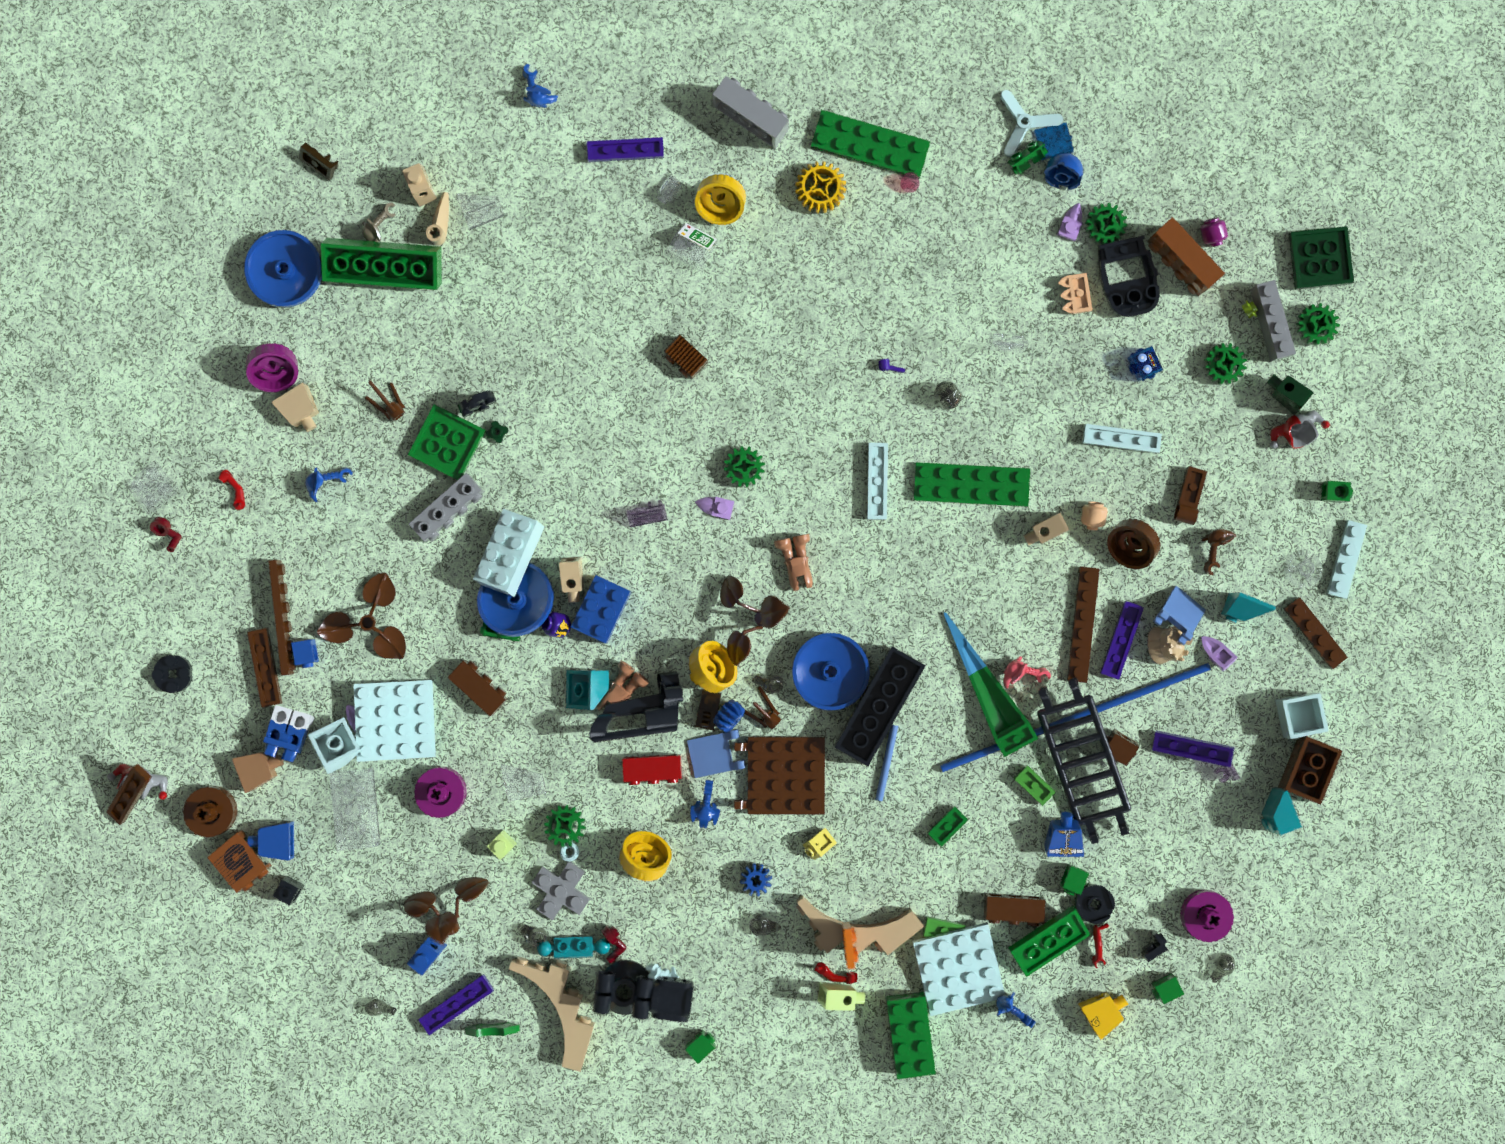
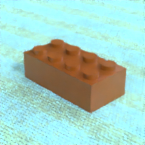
[1147,217,1225,297]

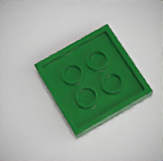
[408,404,486,480]

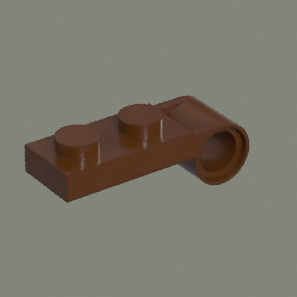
[1174,466,1208,525]

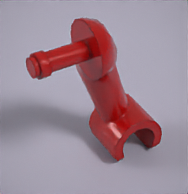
[219,470,245,510]
[1092,923,1109,968]
[815,962,858,984]

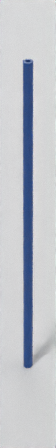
[940,663,1211,772]

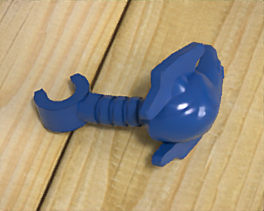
[522,64,558,108]
[305,467,353,502]
[690,780,720,829]
[996,992,1036,1028]

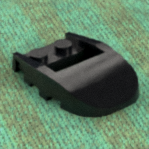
[1098,235,1160,317]

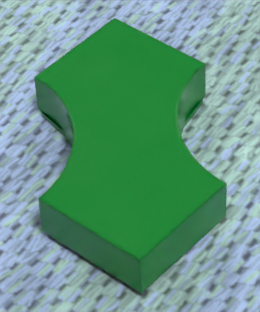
[465,1022,520,1037]

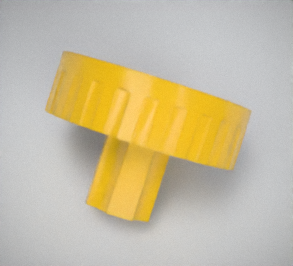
[695,174,746,225]
[689,641,737,693]
[619,831,672,881]

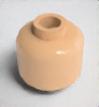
[1081,501,1108,530]

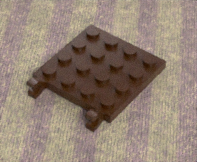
[734,737,825,815]

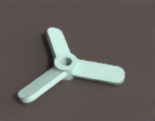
[1000,90,1063,157]

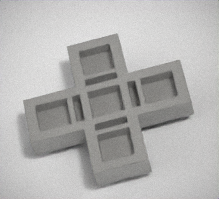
[532,862,591,921]

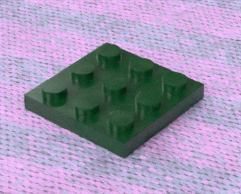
[1289,226,1354,290]

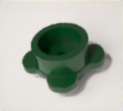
[486,421,509,443]

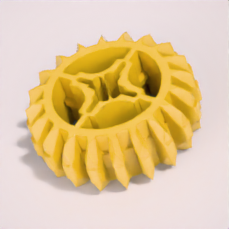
[795,161,846,213]

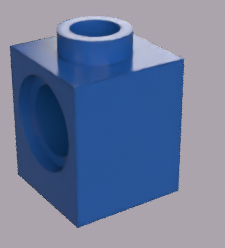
[291,639,319,668]

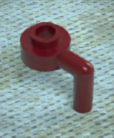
[150,517,182,553]
[601,925,627,963]

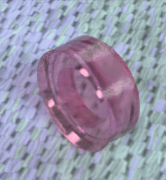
[900,172,920,193]

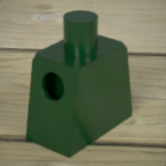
[1267,374,1314,415]

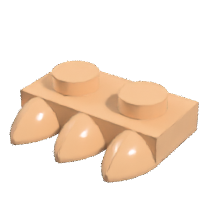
[1058,273,1093,314]

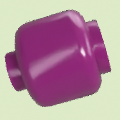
[1200,217,1228,247]

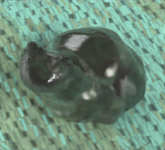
[752,675,784,694]
[749,914,781,936]
[517,924,548,948]
[1210,953,1235,983]
[365,999,397,1016]

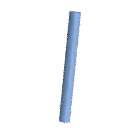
[875,725,898,801]

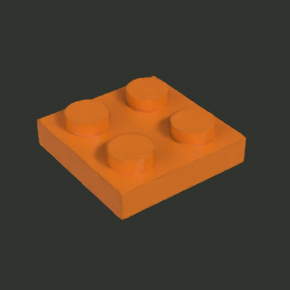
[842,922,858,969]

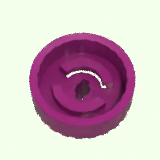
[246,343,298,392]
[414,767,467,818]
[1180,890,1234,942]

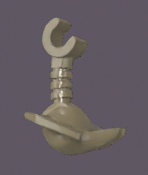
[362,203,395,242]

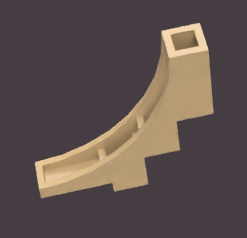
[796,895,924,955]
[509,957,595,1072]

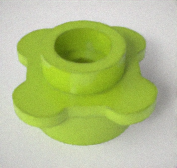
[1241,300,1259,319]

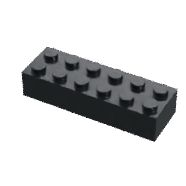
[833,646,926,766]

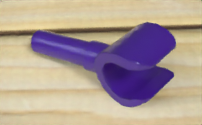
[879,359,905,373]

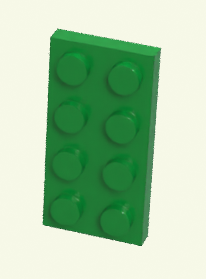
[1008,905,1091,977]

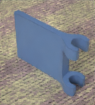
[1153,586,1206,646]
[687,729,746,778]

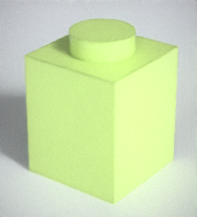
[487,830,517,860]

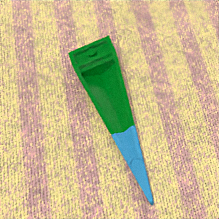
[944,612,1038,757]

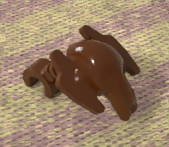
[1202,529,1236,575]

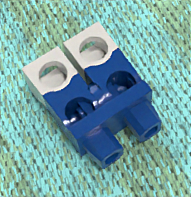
[263,705,314,763]

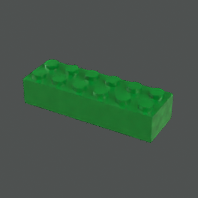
[321,238,442,290]

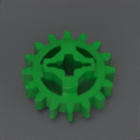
[1085,202,1128,245]
[1296,303,1340,346]
[1203,343,1247,385]
[724,446,765,488]
[544,805,586,848]

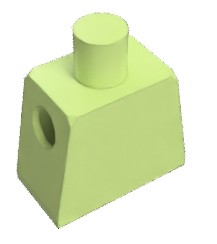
[818,982,865,1011]

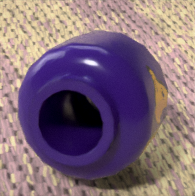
[541,612,571,638]

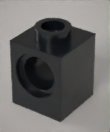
[272,876,305,906]

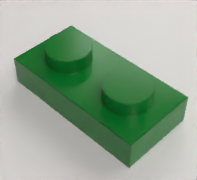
[927,806,968,847]

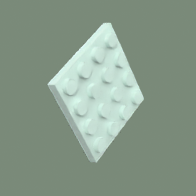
[354,680,436,762]
[912,922,1005,1016]

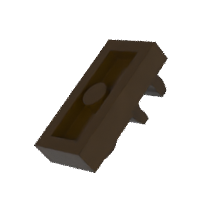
[299,142,339,181]
[695,689,722,731]

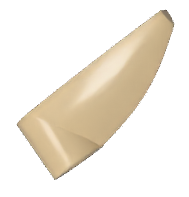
[426,192,449,245]

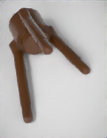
[365,381,405,422]
[744,686,782,730]

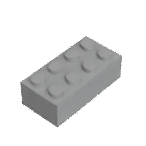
[712,76,789,149]

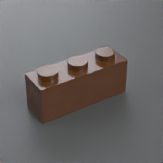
[447,660,508,717]
[984,894,1046,926]

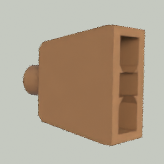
[232,752,284,793]

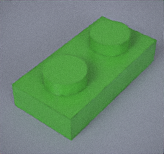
[1013,765,1055,806]
[923,916,965,938]

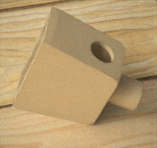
[402,163,437,207]
[272,382,319,432]
[1024,512,1069,545]
[559,557,584,602]

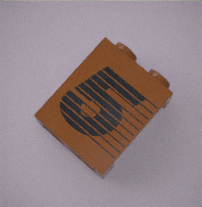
[207,830,272,893]

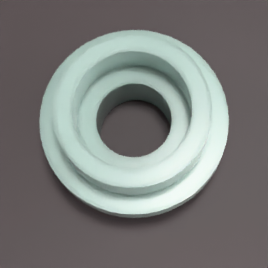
[560,842,579,862]

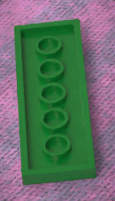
[811,110,931,179]
[913,462,1030,507]

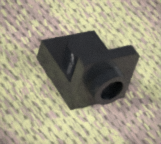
[1140,930,1168,962]

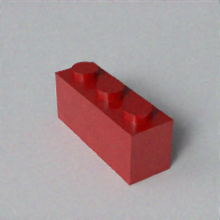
[622,754,682,785]

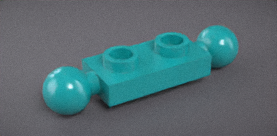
[537,936,610,959]

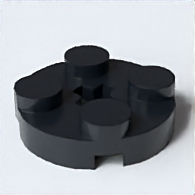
[457,390,497,417]
[151,655,193,693]
[1075,884,1115,924]

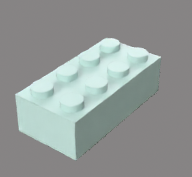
[473,509,544,597]

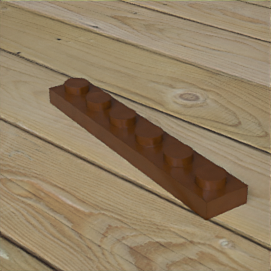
[269,560,296,676]
[1067,567,1100,683]

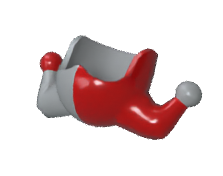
[1270,410,1330,449]
[107,764,168,800]

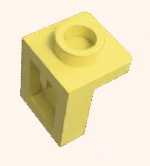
[802,828,837,860]

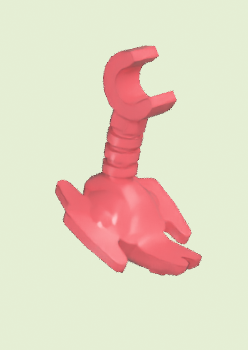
[1003,656,1051,689]

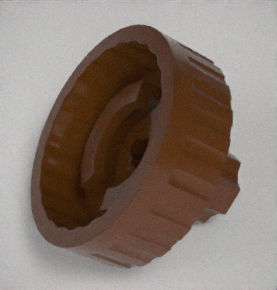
[1107,518,1161,569]
[183,786,238,837]

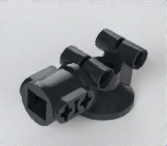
[592,960,694,1022]

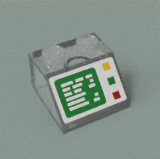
[667,222,719,273]

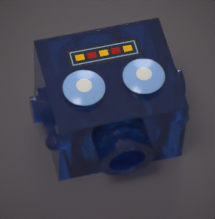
[1127,346,1163,382]

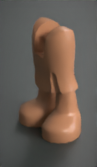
[774,534,813,591]
[596,660,650,711]

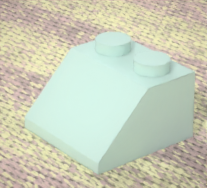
[308,717,361,774]

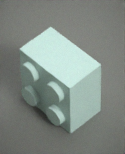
[1275,692,1329,739]

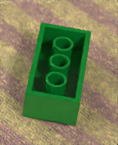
[885,992,936,1080]

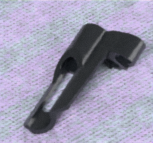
[589,671,683,743]

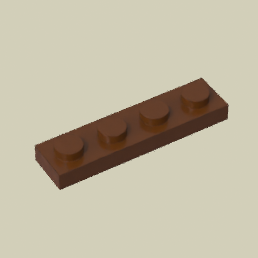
[1284,597,1348,669]
[247,628,282,708]
[106,764,152,825]

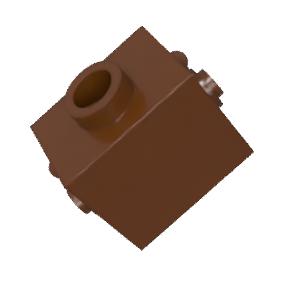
[1102,729,1139,767]

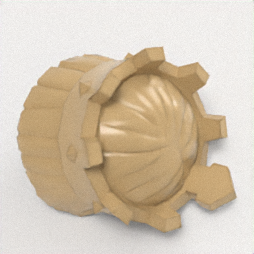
[1147,626,1193,665]

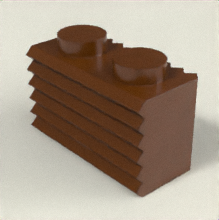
[664,334,708,379]

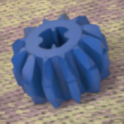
[713,699,745,733]
[740,863,772,896]

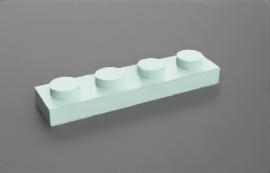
[1082,424,1162,453]
[867,443,888,520]
[1326,520,1367,599]

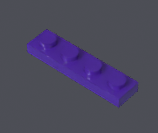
[587,137,664,162]
[1100,601,1144,680]
[1152,730,1235,768]
[418,974,494,1036]

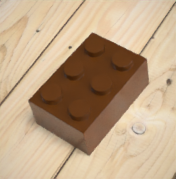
[1278,736,1343,805]

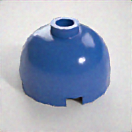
[1044,153,1083,190]

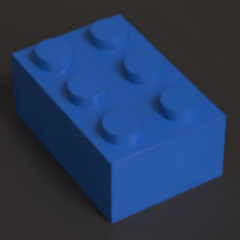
[571,575,632,644]

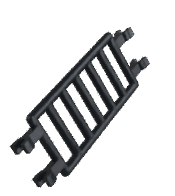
[1037,677,1131,844]

